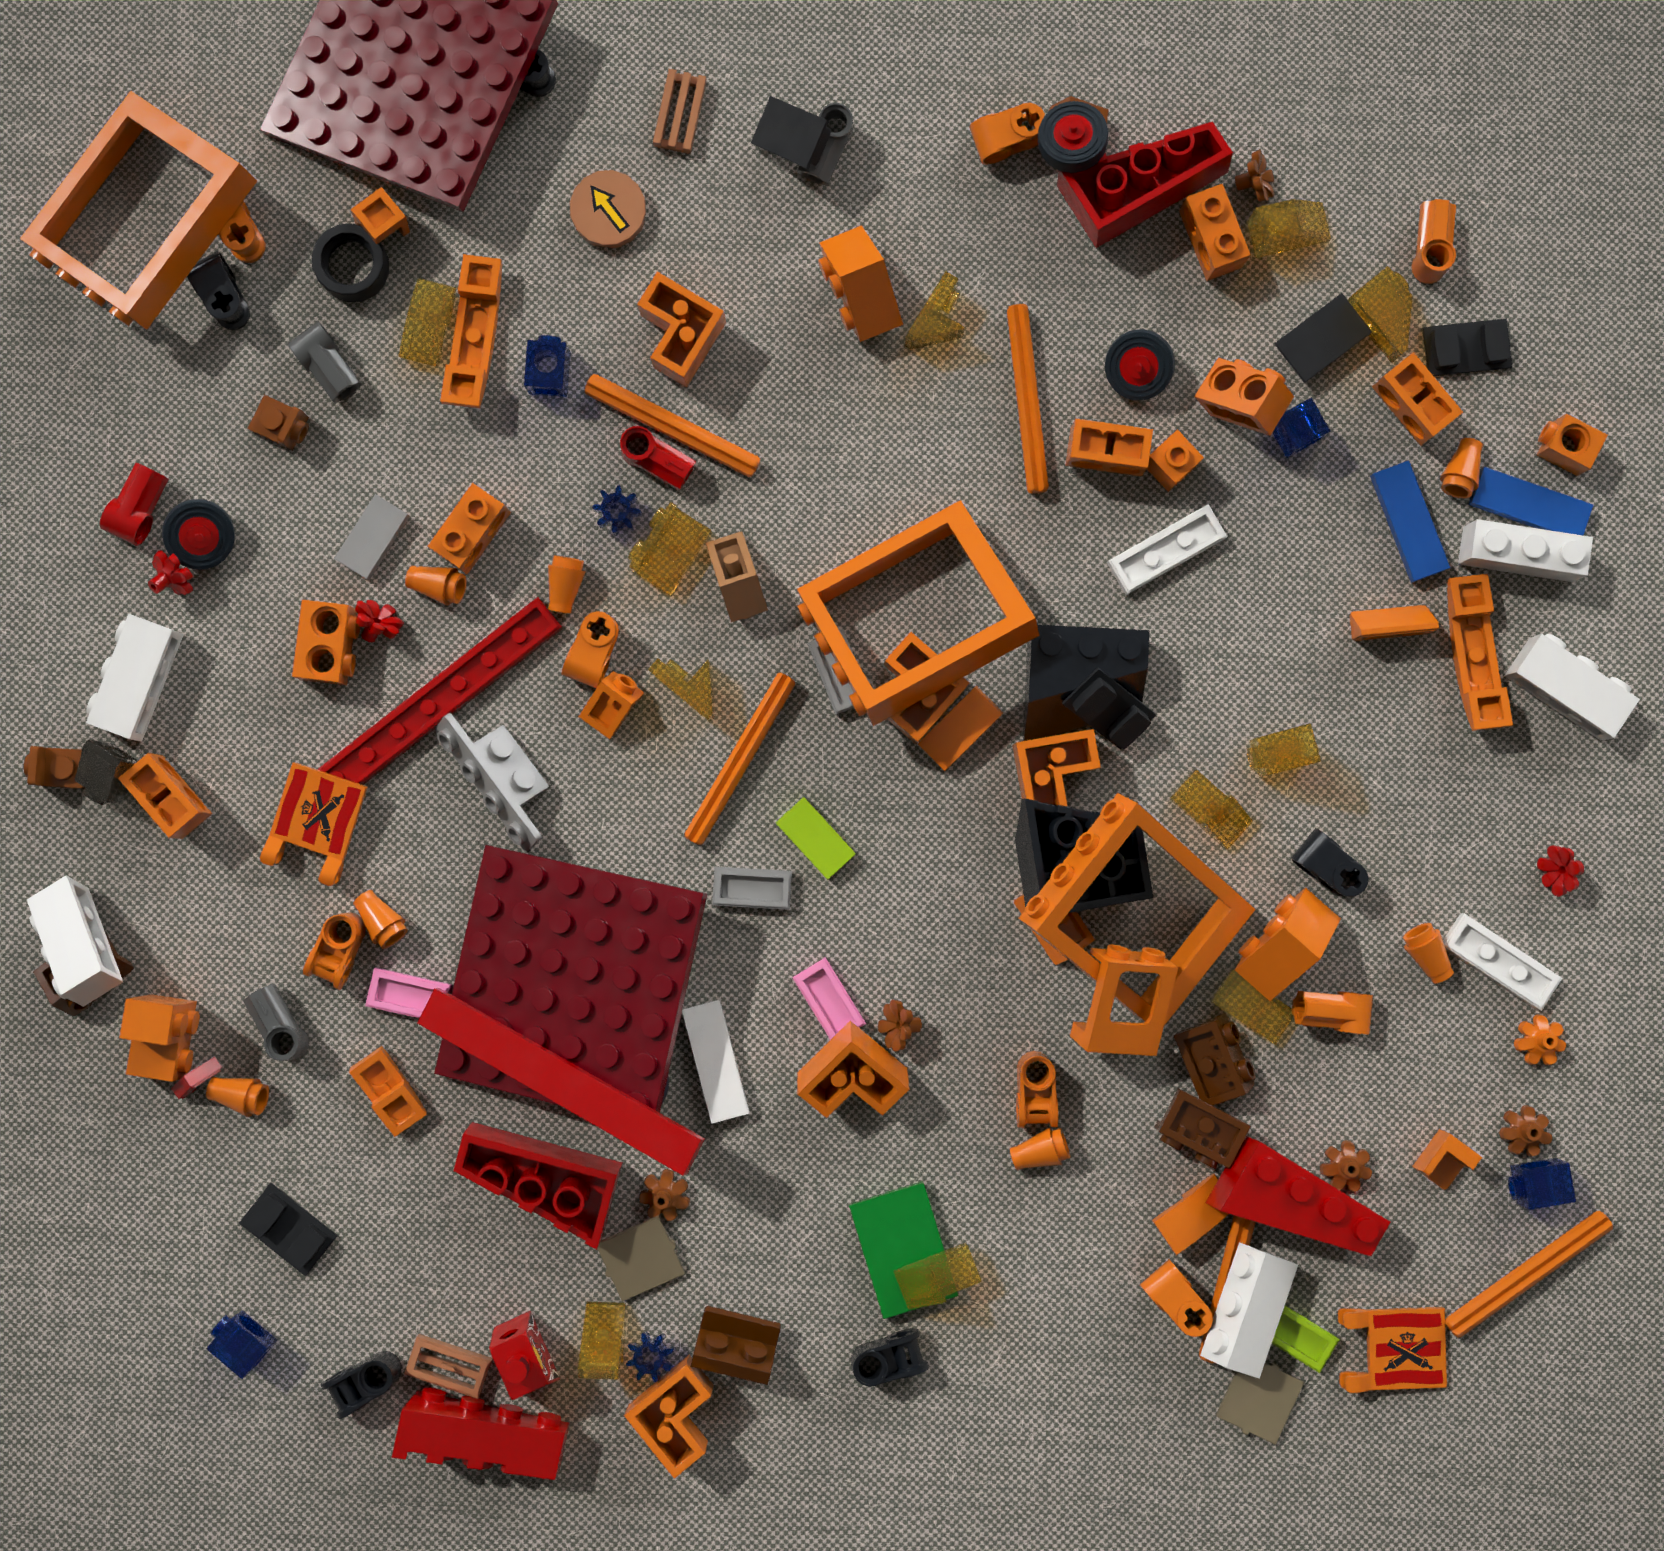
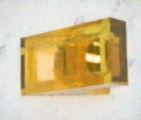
[904,271,965,350]
[648,658,715,723]
[1169,769,1253,850]
[894,1242,982,1309]
[578,1301,626,1380]

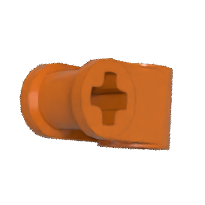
[969,102,1045,165]
[218,201,266,263]
[561,611,619,688]
[303,912,366,990]
[1016,1051,1058,1128]
[1140,1259,1213,1337]

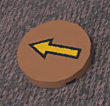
[570,170,646,248]

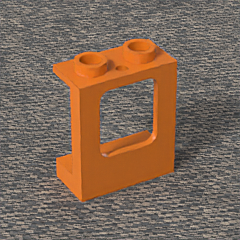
[1070,944,1179,1056]

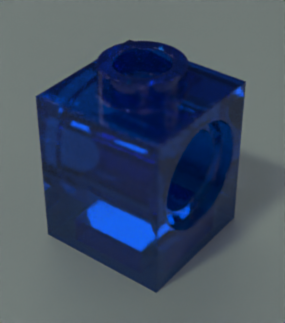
[524,335,571,397]
[1272,397,1330,458]
[1508,1158,1576,1210]
[206,1310,278,1379]

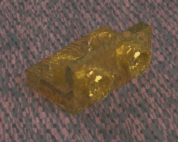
[628,502,712,596]

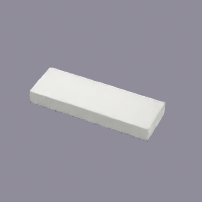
[1107,504,1227,595]
[1443,913,1562,1011]
[682,999,750,1124]

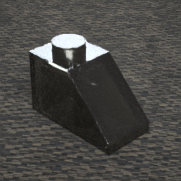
[75,739,139,805]

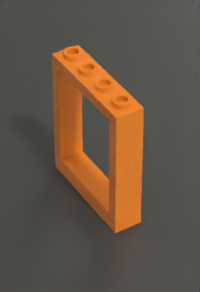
[20,91,257,330]
[797,500,1040,726]
[1018,793,1256,1026]

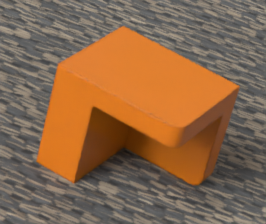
[350,187,410,244]
[1412,1129,1482,1190]

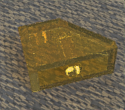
[1247,199,1331,258]
[1348,266,1413,363]
[1247,723,1321,777]

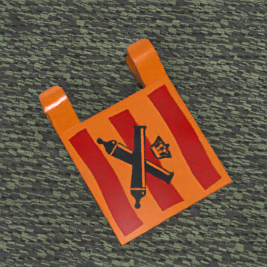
[260,762,368,886]
[1338,1307,1447,1393]

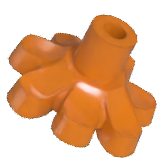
[1514,1014,1566,1066]

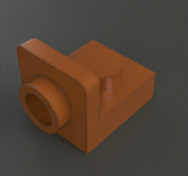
[247,394,309,451]
[24,746,90,789]

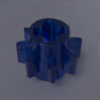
[592,485,642,536]
[626,1331,676,1382]

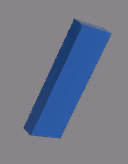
[1370,460,1450,583]
[1468,467,1594,536]

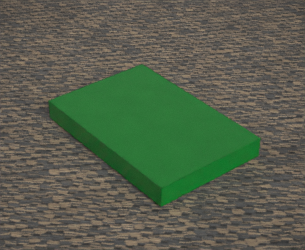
[849,1181,958,1319]

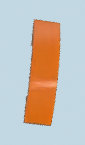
[440,254,502,409]
[1447,574,1513,731]

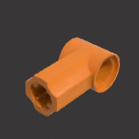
[1411,199,1456,284]
[1292,991,1373,1034]

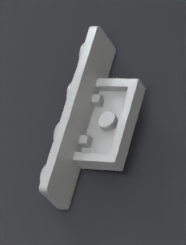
[435,713,549,852]

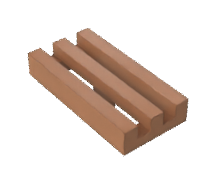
[653,69,707,154]
[404,1334,493,1399]

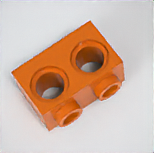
[1179,183,1251,281]
[1372,352,1463,446]
[1194,357,1294,436]
[1065,419,1153,476]
[428,482,511,575]
[292,599,361,686]
[118,753,212,839]

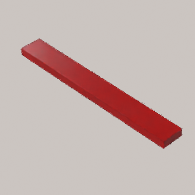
[317,597,563,785]
[417,988,705,1176]

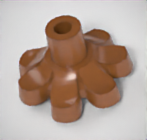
[1235,149,1274,202]
[878,999,922,1052]
[1499,1105,1552,1157]
[1320,1140,1372,1192]
[639,1169,690,1221]

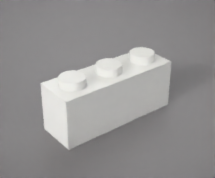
[1458,519,1593,582]
[86,614,184,742]
[1504,634,1640,741]
[27,875,123,1007]
[1200,1242,1298,1379]

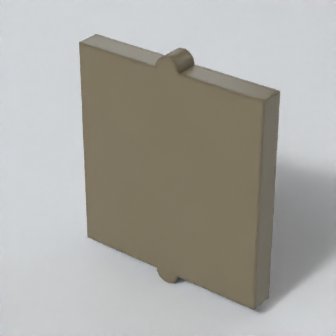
[598,1215,685,1302]
[1216,1362,1304,1445]

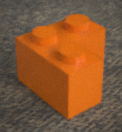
[818,225,903,342]
[637,271,726,388]
[884,632,970,745]
[1012,729,1101,806]
[1235,888,1341,1001]
[119,994,200,1082]
[797,1021,910,1118]
[624,1354,714,1479]

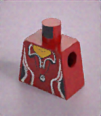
[489,1310,560,1400]

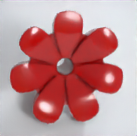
[148,550,193,595]
[355,600,404,643]
[1537,845,1584,897]

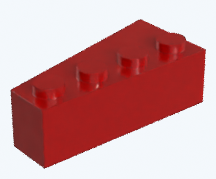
[1057,121,1233,248]
[453,1122,623,1250]
[1205,1136,1391,1256]
[391,1387,570,1480]

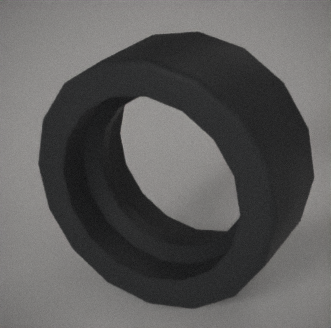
[312,224,389,302]

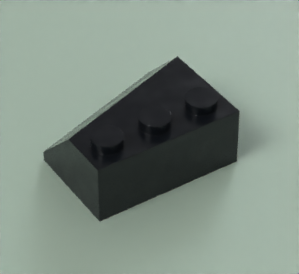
[1023,625,1150,741]
[1015,798,1154,913]

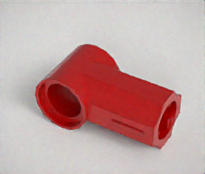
[620,426,696,491]
[100,463,169,546]

